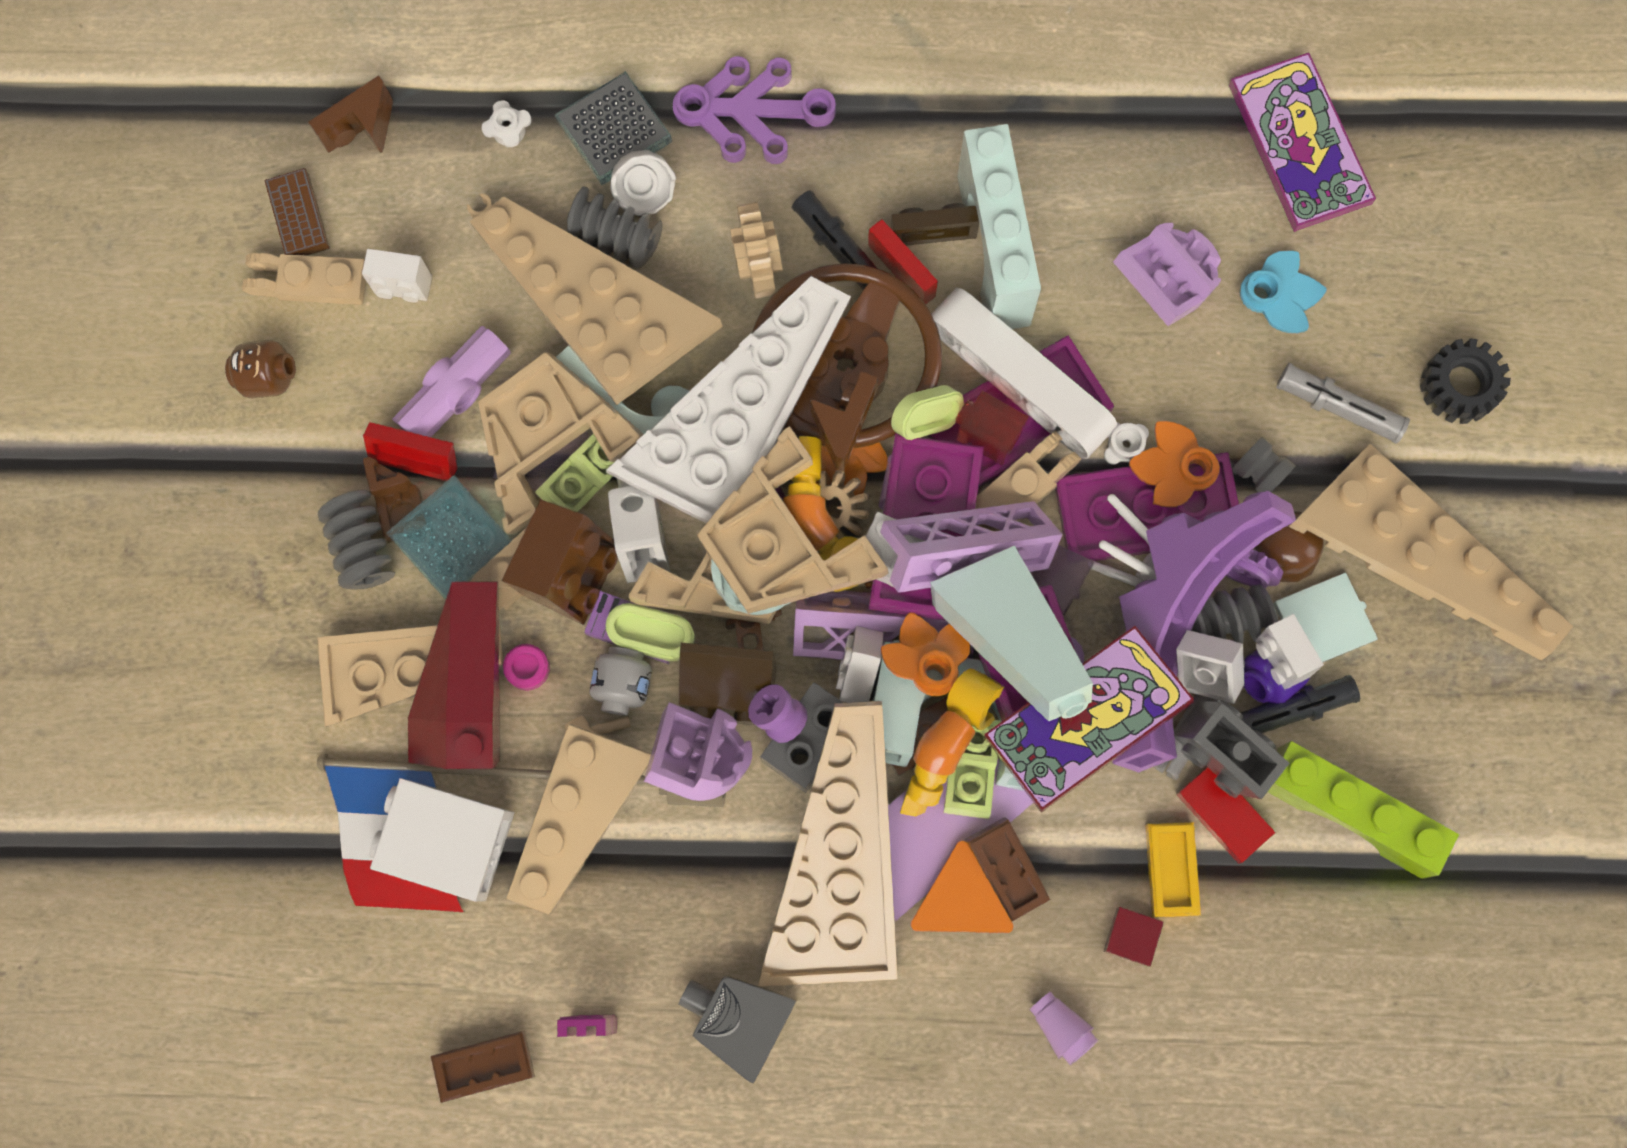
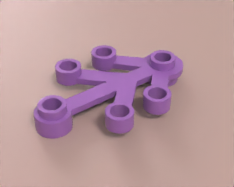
[673,56,836,164]

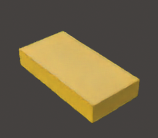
[1145,822,1201,918]

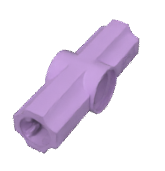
[392,326,511,437]

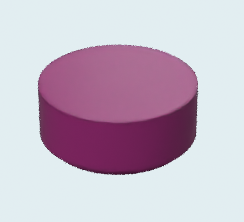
[503,644,550,691]

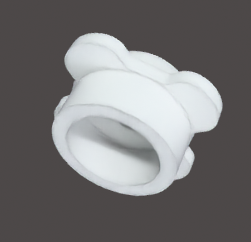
[482,100,531,147]
[1104,422,1149,465]

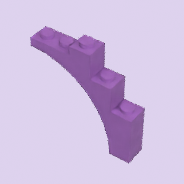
[1112,491,1296,772]

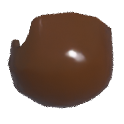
[1255,511,1324,582]

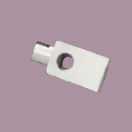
[608,478,670,583]

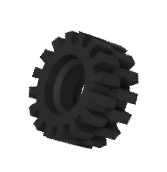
[1420,338,1511,424]

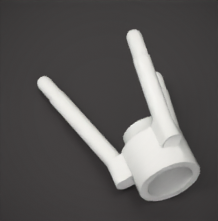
[1088,494,1156,587]

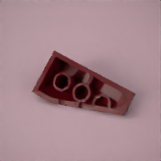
[408,581,500,769]

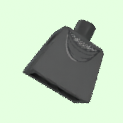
[678,976,797,1084]

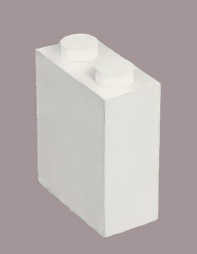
[369,779,515,902]

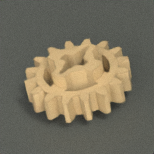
[730,202,783,299]

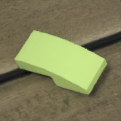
[535,433,614,512]
[944,720,1001,819]

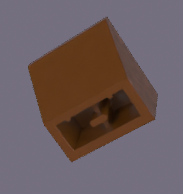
[501,499,618,625]

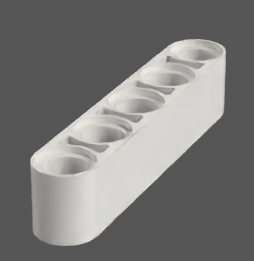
[932,288,1117,459]

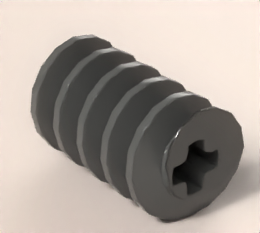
[567,186,663,269]
[318,490,395,590]
[1191,584,1278,644]

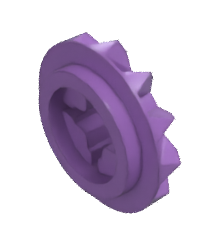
[1225,549,1283,588]

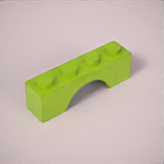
[1268,741,1460,879]

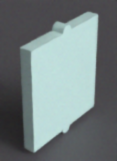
[1274,573,1378,662]

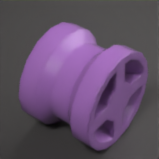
[748,684,807,743]

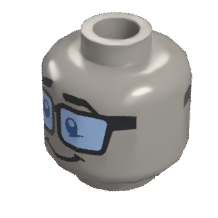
[589,647,652,716]

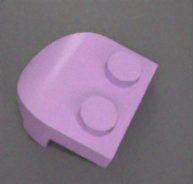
[1113,223,1221,326]
[644,702,752,801]

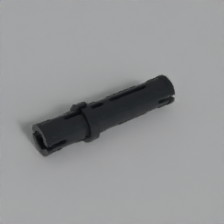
[791,190,878,290]
[1240,675,1361,733]

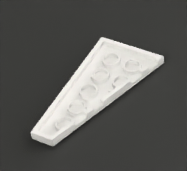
[607,276,851,523]

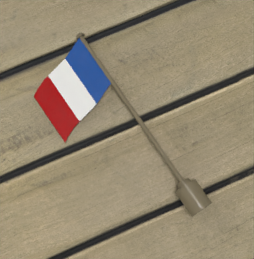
[317,754,726,912]

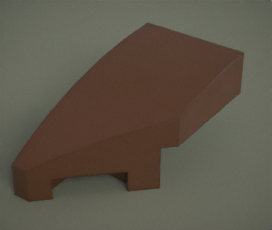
[363,457,427,543]

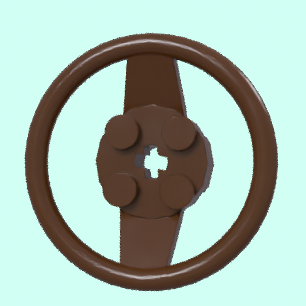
[752,263,942,448]

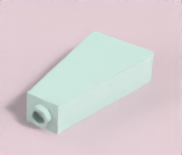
[930,546,1093,721]

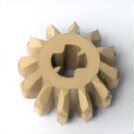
[818,470,871,539]

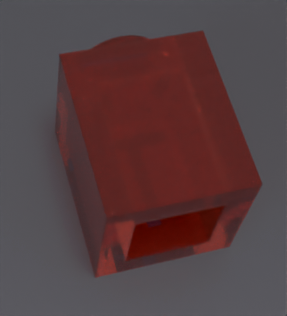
[955,390,1029,466]

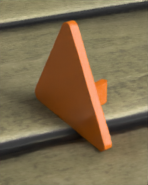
[911,841,1013,933]

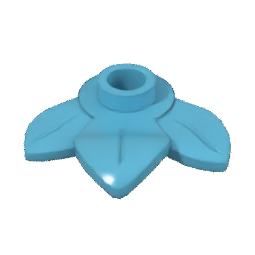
[1240,251,1327,333]

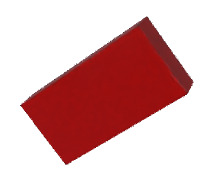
[868,219,938,304]
[363,422,457,482]
[1176,767,1276,864]

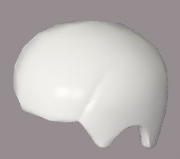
[610,150,676,216]

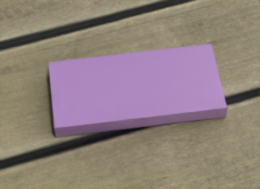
[888,759,1033,921]

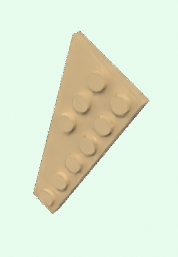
[470,197,723,405]
[1289,444,1574,660]
[758,701,898,987]

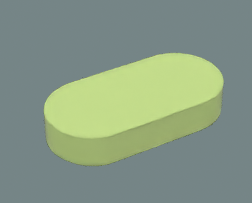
[891,385,964,440]
[606,603,695,661]

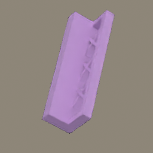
[880,501,1063,593]
[793,591,974,659]

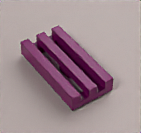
[557,1014,617,1037]

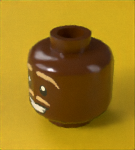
[225,340,296,399]

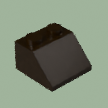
[678,642,777,725]

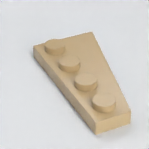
[317,620,503,727]
[506,724,651,914]

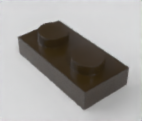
[891,203,979,246]

